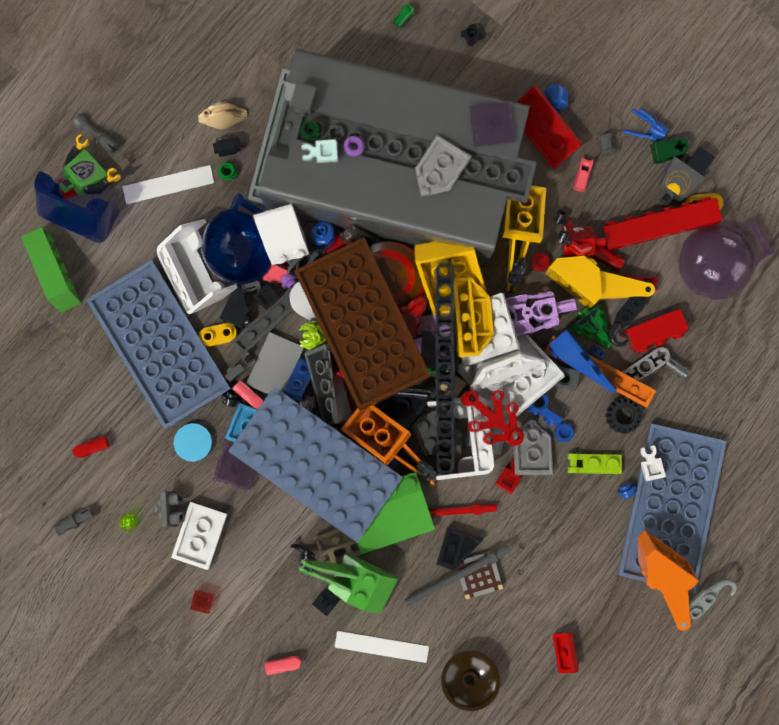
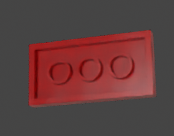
[516,85,583,169]

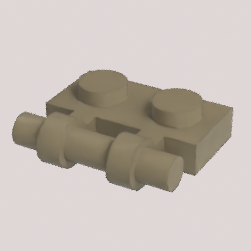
[314,529,361,563]

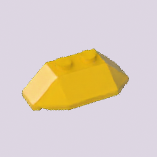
[449,277,494,357]

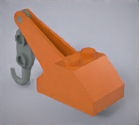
[637,530,737,631]

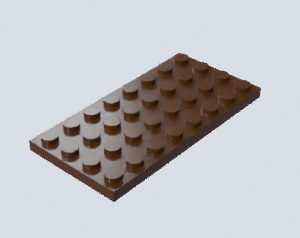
[294,237,431,411]

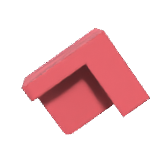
[262,258,289,286]

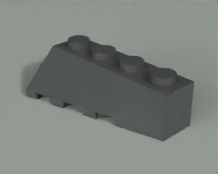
[304,344,352,426]

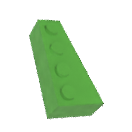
[21,227,81,313]

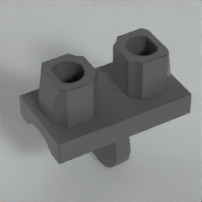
[153,491,185,527]

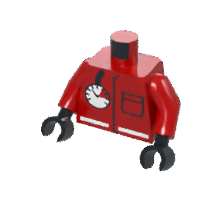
[555,209,606,258]

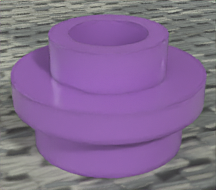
[344,136,364,157]
[280,273,298,289]

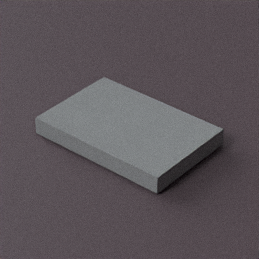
[246,332,304,394]

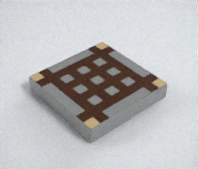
[457,551,503,600]

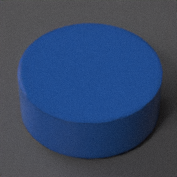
[554,423,574,442]

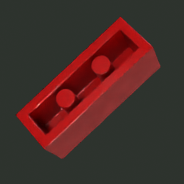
[623,309,689,354]

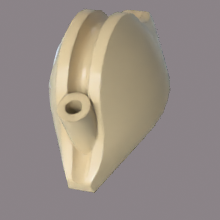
[198,102,248,130]

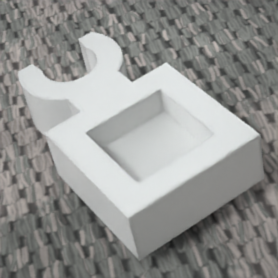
[640,445,666,482]

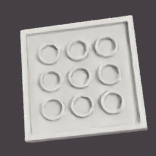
[457,334,565,424]

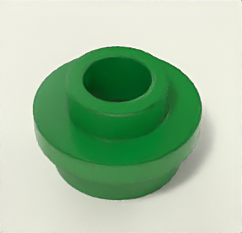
[218,162,237,181]

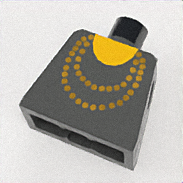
[658,157,704,206]

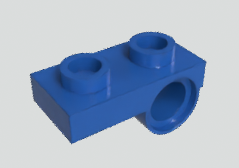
[283,358,311,401]
[527,394,563,427]

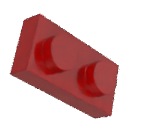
[552,632,579,673]

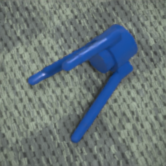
[623,108,669,142]

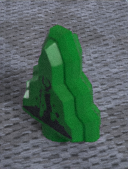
[570,304,613,349]

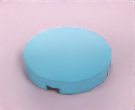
[173,423,212,462]

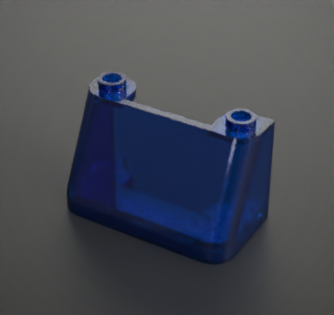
[34,171,119,243]

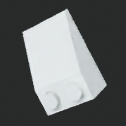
[253,204,309,265]

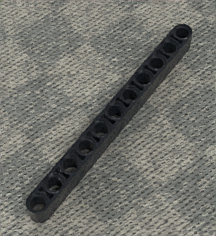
[436,259,455,475]

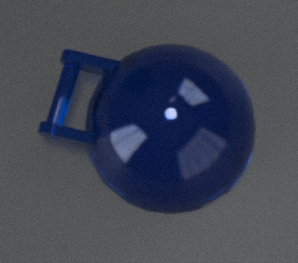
[201,193,272,285]

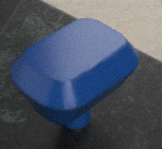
[589,346,605,360]

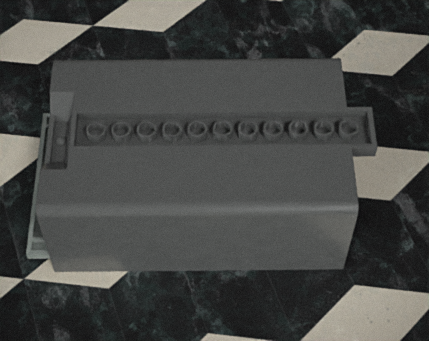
[248,49,537,267]

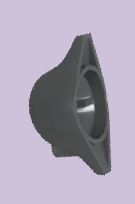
[286,241,326,275]

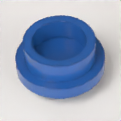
[617,482,636,499]

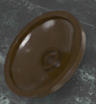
[441,650,500,711]

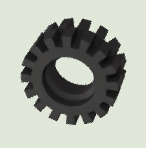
[605,398,642,433]

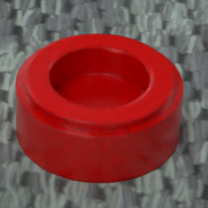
[531,252,550,272]

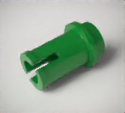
[392,4,415,29]

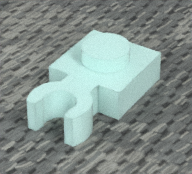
[302,140,338,163]

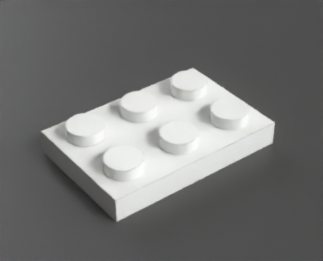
[171,502,228,570]

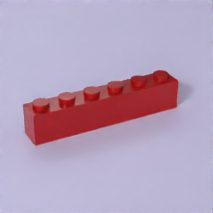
[602,197,722,251]

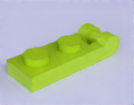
[567,454,622,474]

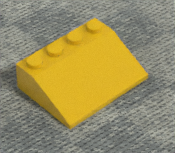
[415,242,487,315]

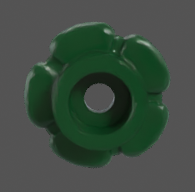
[300,120,320,140]

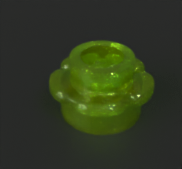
[119,513,136,532]

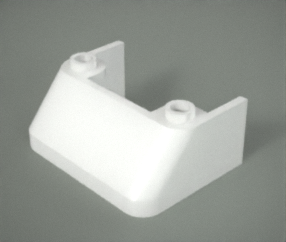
[157,219,238,314]
[427,396,495,480]

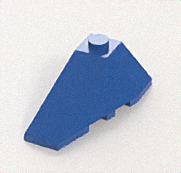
[549,330,617,393]

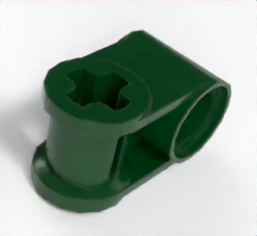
[650,138,689,164]

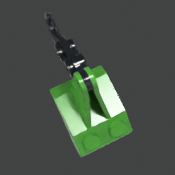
[290,544,398,614]

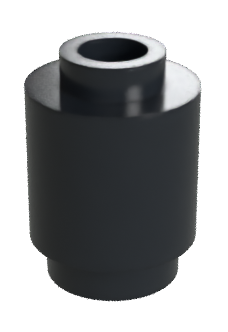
[212,135,241,157]

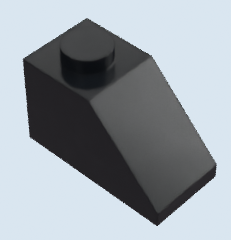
[220,283,251,330]

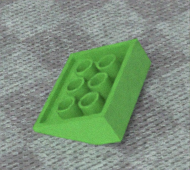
[357,472,435,555]

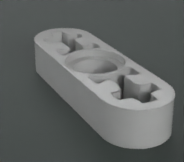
[622,347,670,381]

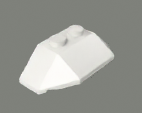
[470,350,546,395]

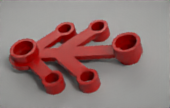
[461,390,524,446]

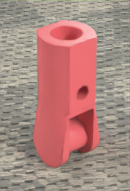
[573,156,594,192]
[233,380,264,410]
[265,655,301,675]

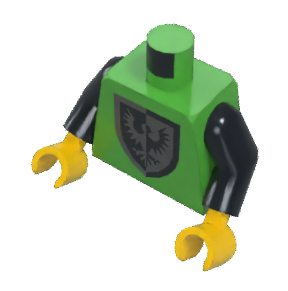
[59,134,121,196]

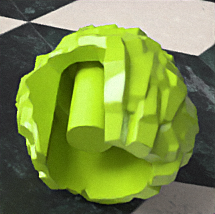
[299,321,327,350]

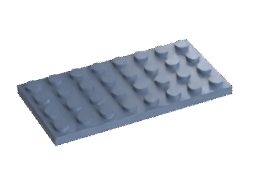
[86,260,231,430]
[228,387,403,543]
[617,424,727,593]

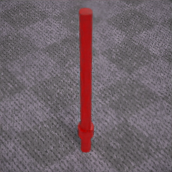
[428,503,497,517]

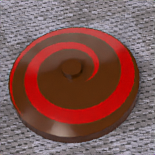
[369,242,425,307]

